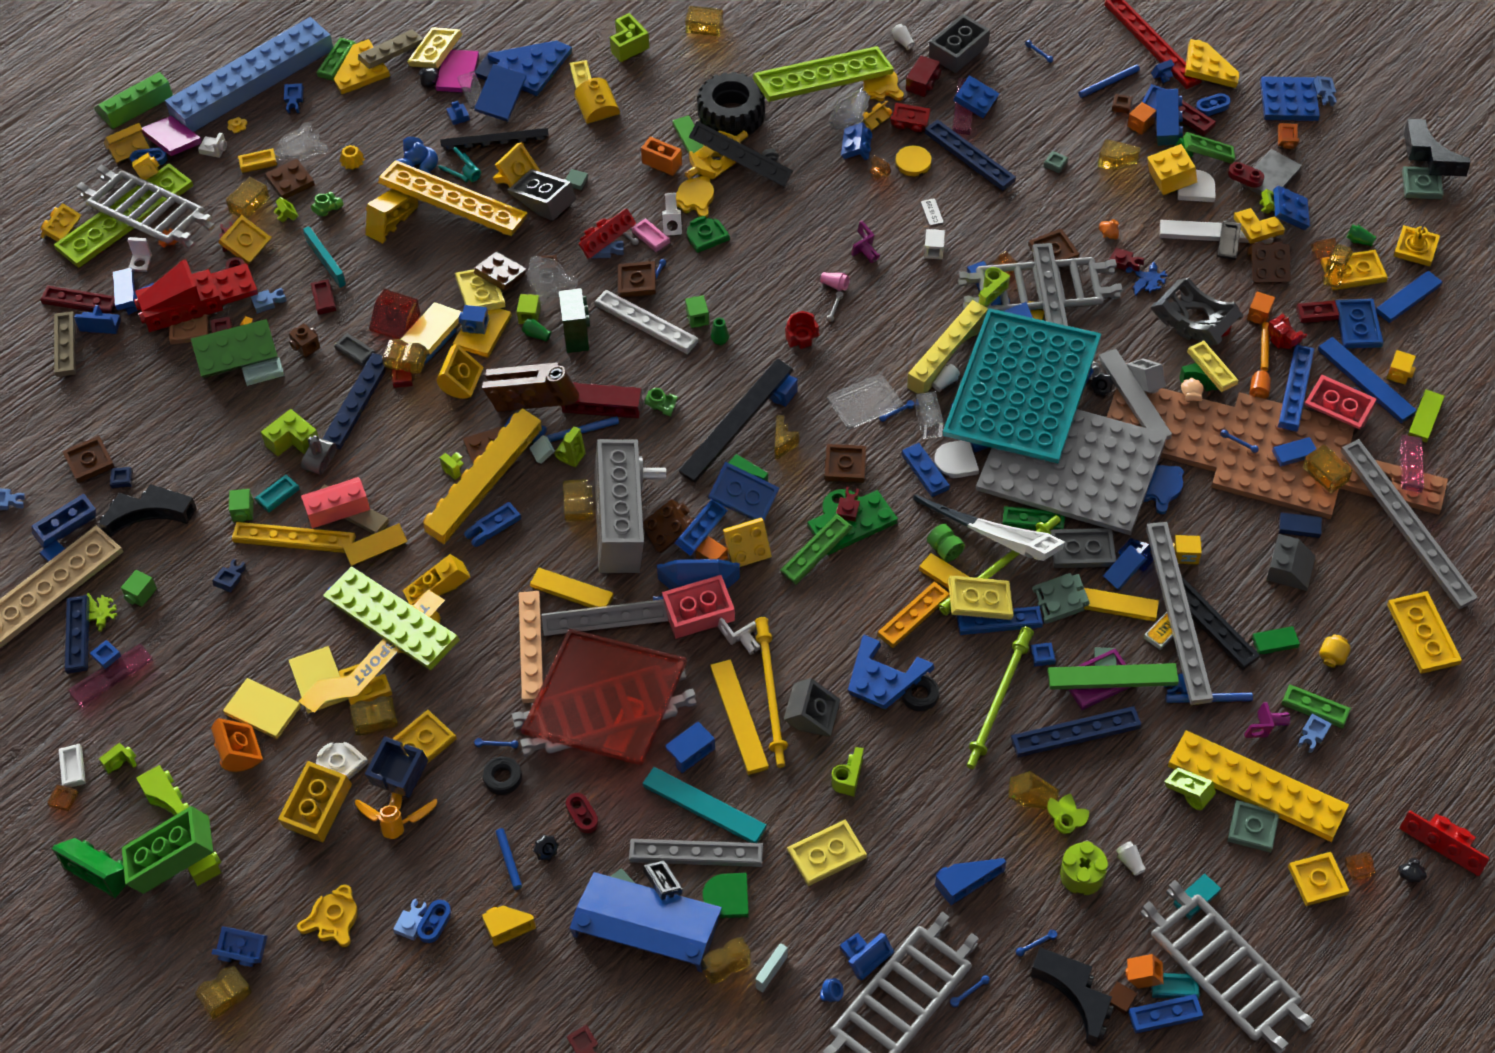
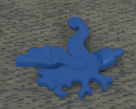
[1125,262,1167,296]

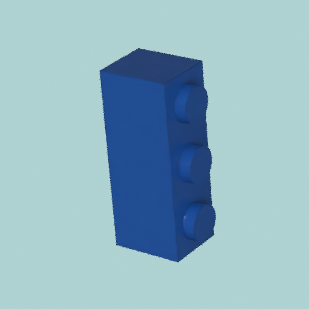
[1156,89,1183,146]
[31,494,96,549]

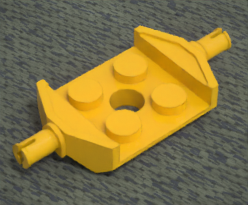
[685,130,748,179]

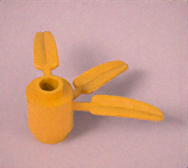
[355,792,437,839]

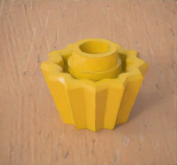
[339,145,365,170]

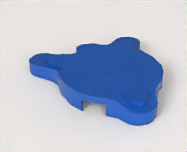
[1144,465,1184,514]

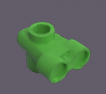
[311,192,344,216]
[644,388,678,417]

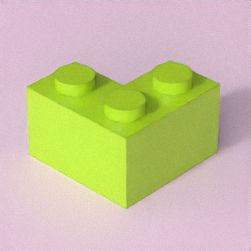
[610,13,650,62]
[261,409,319,456]

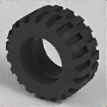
[697,72,765,136]

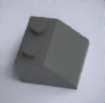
[1266,534,1315,591]
[784,678,840,736]

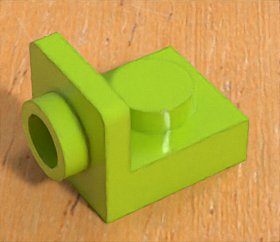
[99,742,137,774]

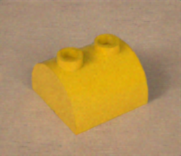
[574,78,620,124]
[437,344,484,399]

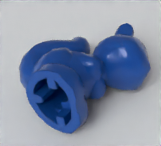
[396,137,438,174]

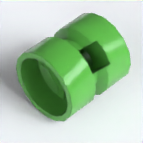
[927,524,965,562]

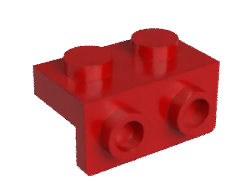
[890,103,931,132]

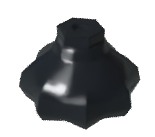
[419,67,439,87]
[1090,372,1114,396]
[533,835,559,861]
[1398,858,1427,883]

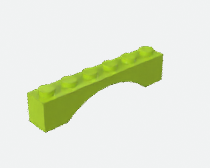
[136,765,222,886]

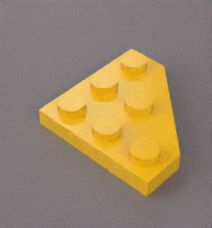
[334,39,390,94]
[1185,39,1239,88]

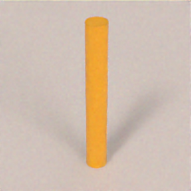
[1261,322,1269,371]

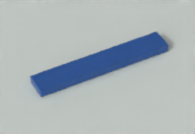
[1318,337,1417,424]
[1278,345,1315,432]

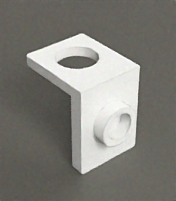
[128,237,152,272]

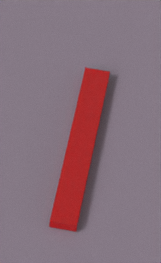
[1105,0,1201,89]

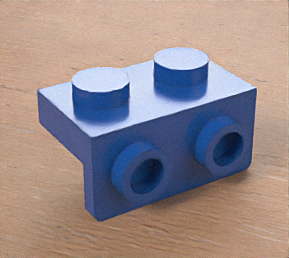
[841,122,872,160]
[212,926,267,967]

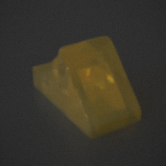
[775,415,799,459]

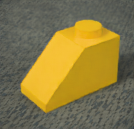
[482,906,536,947]

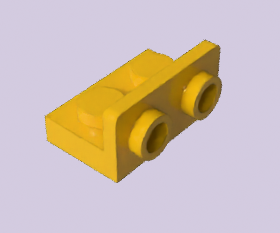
[40,203,82,242]

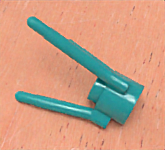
[438,147,481,182]

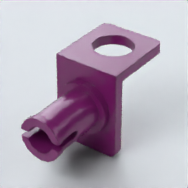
[851,221,880,263]
[1244,702,1290,738]

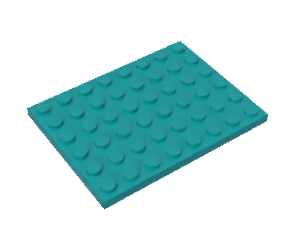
[943,308,1101,464]

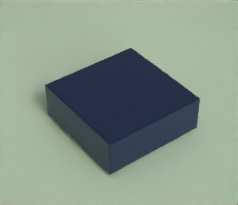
[110,467,133,488]

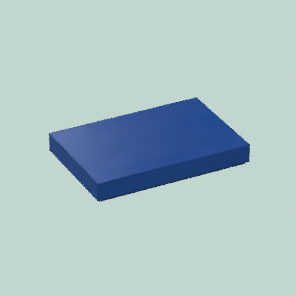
[474,64,527,122]
[1335,299,1383,348]
[708,462,779,520]

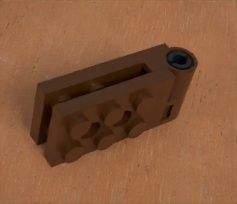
[482,363,579,412]

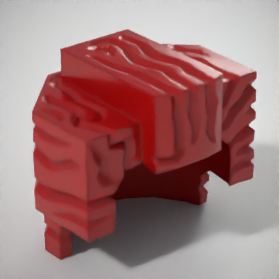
[785,311,819,349]
[1267,314,1307,349]

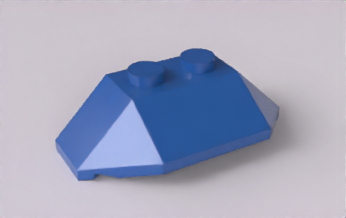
[657,559,740,590]

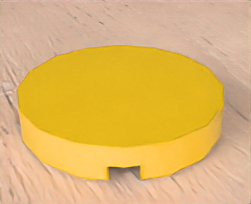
[895,145,932,176]

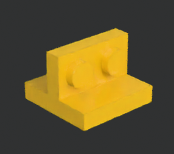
[104,123,150,164]
[493,142,541,187]

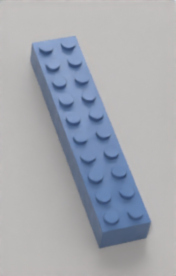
[165,17,333,132]

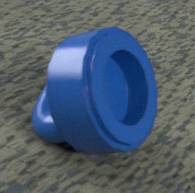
[820,978,844,1002]

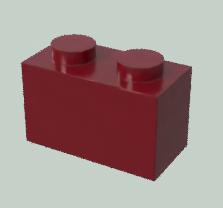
[906,55,941,97]

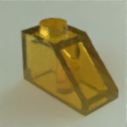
[1098,139,1140,171]
[1008,771,1059,809]

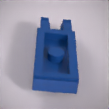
[464,502,521,547]

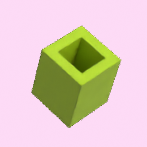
[517,294,541,324]

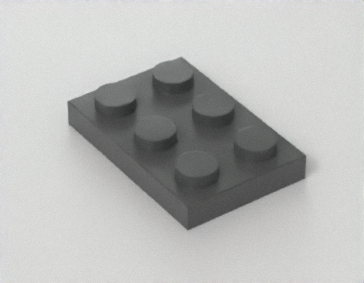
[1050,528,1116,568]

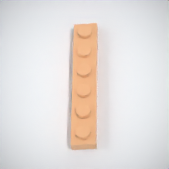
[519,591,544,703]

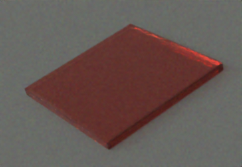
[521,629,687,765]

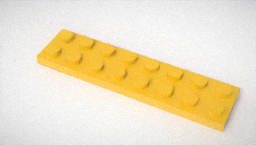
[378,160,527,236]
[1168,730,1349,842]

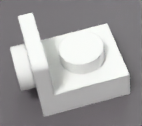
[198,133,227,158]

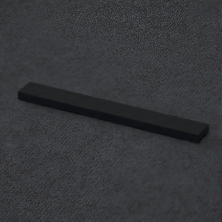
[679,358,793,483]

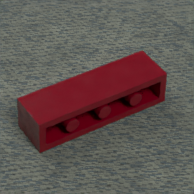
[561,382,642,418]

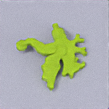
[87,593,117,632]

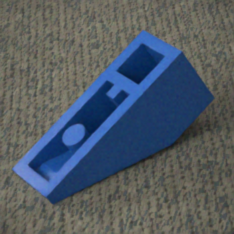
[935,858,1006,905]

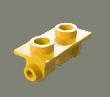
[858,101,892,131]

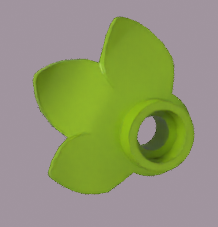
[1047,794,1089,834]

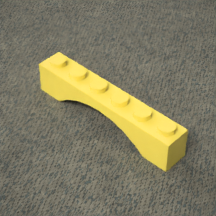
[907,300,988,397]

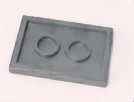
[1241,149,1302,196]

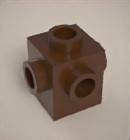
[289,323,321,358]

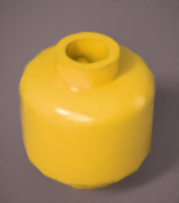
[1319,635,1351,668]

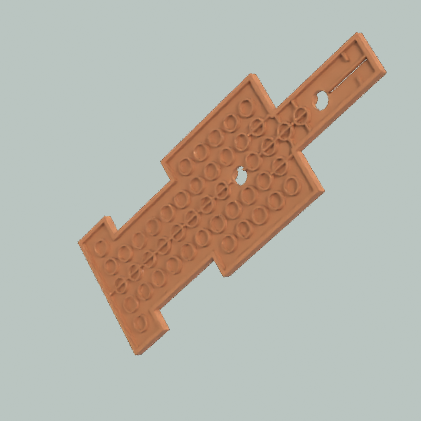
[1107,363,1448,519]

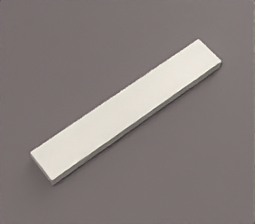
[1160,220,1273,244]
[595,290,698,354]

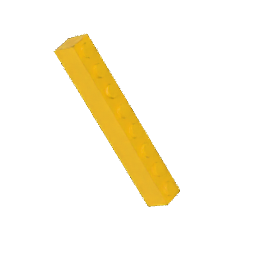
[423,408,542,544]

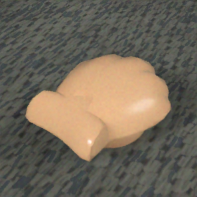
[1181,378,1204,401]

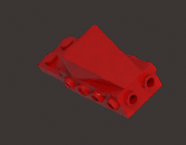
[134,259,258,332]

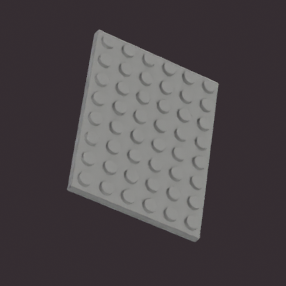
[976,409,1168,535]

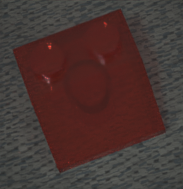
[369,289,421,340]

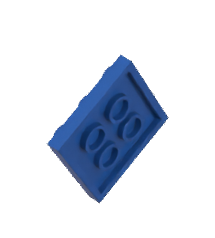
[1260,76,1320,121]

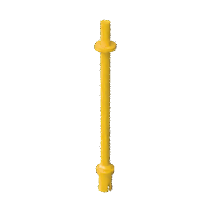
[755,617,788,768]

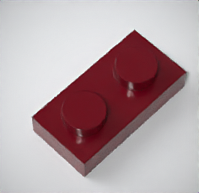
[1296,300,1339,323]

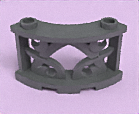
[1150,278,1244,345]

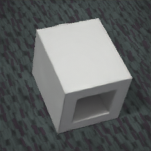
[924,229,945,260]

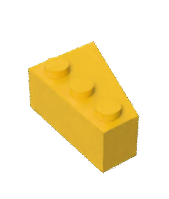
[365,189,419,244]

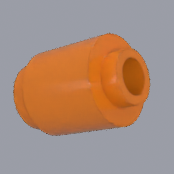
[1249,371,1271,399]

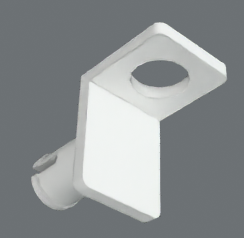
[662,193,682,235]
[718,618,761,655]

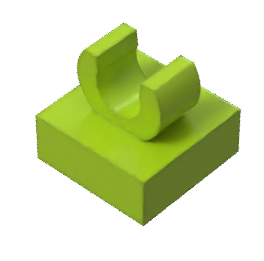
[1259,189,1275,214]
[274,197,298,222]
[439,452,464,480]

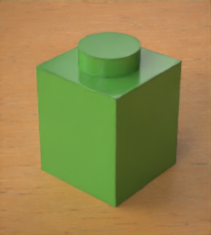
[685,295,709,328]
[229,489,254,522]
[121,570,157,607]

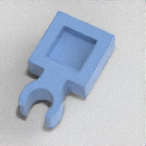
[393,899,427,941]

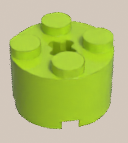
[1060,841,1108,895]

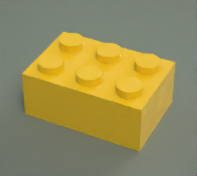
[278,761,352,843]

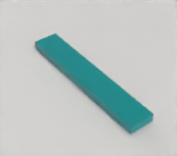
[643,767,767,843]

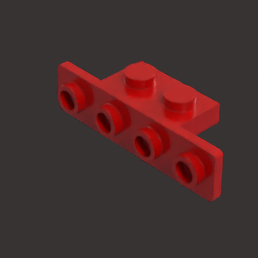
[579,208,636,259]
[1399,811,1490,876]

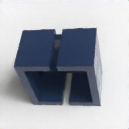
[365,736,429,798]

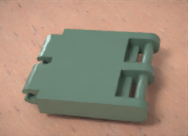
[1032,573,1090,624]

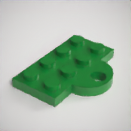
[807,489,898,556]

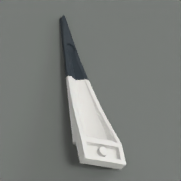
[913,495,1065,561]

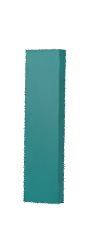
[303,226,346,288]

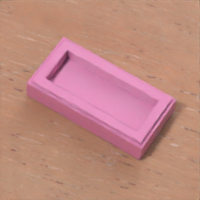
[632,218,670,252]

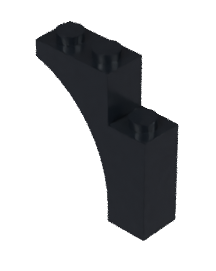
[1404,119,1471,177]
[99,484,197,537]
[1031,947,1114,1046]

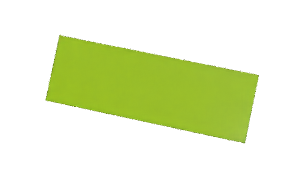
[1408,389,1444,443]

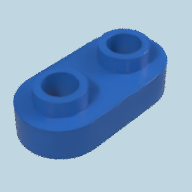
[1196,93,1230,116]
[130,148,167,166]
[417,900,452,943]

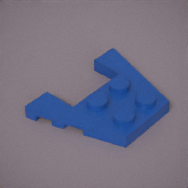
[848,635,935,709]

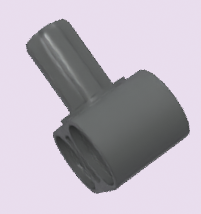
[301,436,336,475]

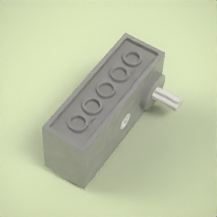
[594,439,666,573]

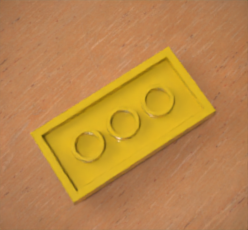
[1387,591,1462,674]

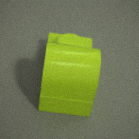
[979,267,1010,307]
[554,426,586,468]
[832,747,864,796]
[1165,767,1216,810]

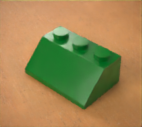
[52,838,126,898]

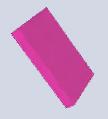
[436,50,479,93]

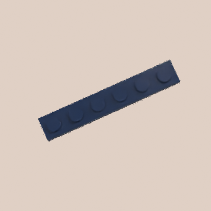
[925,119,1016,191]
[322,353,391,450]
[1011,706,1142,758]

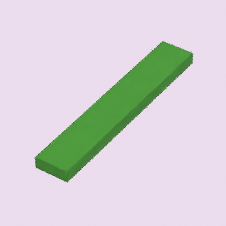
[1048,663,1179,690]

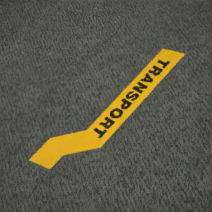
[298,590,445,713]

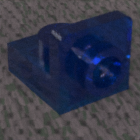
[1118,538,1154,571]

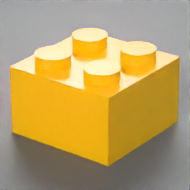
[1147,144,1197,195]

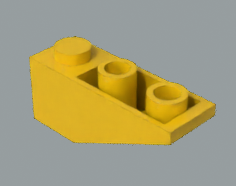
[403,554,470,605]

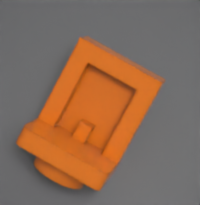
[1278,123,1299,149]

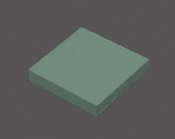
[1402,166,1444,199]
[1227,800,1279,853]

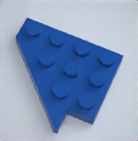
[488,40,572,96]

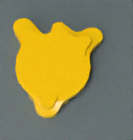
[859,71,904,102]
[676,176,714,218]
[297,885,358,947]

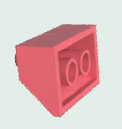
[1304,375,1377,429]
[301,477,370,529]
[662,575,735,639]

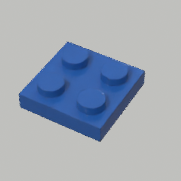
[953,75,1000,119]
[1273,185,1310,230]

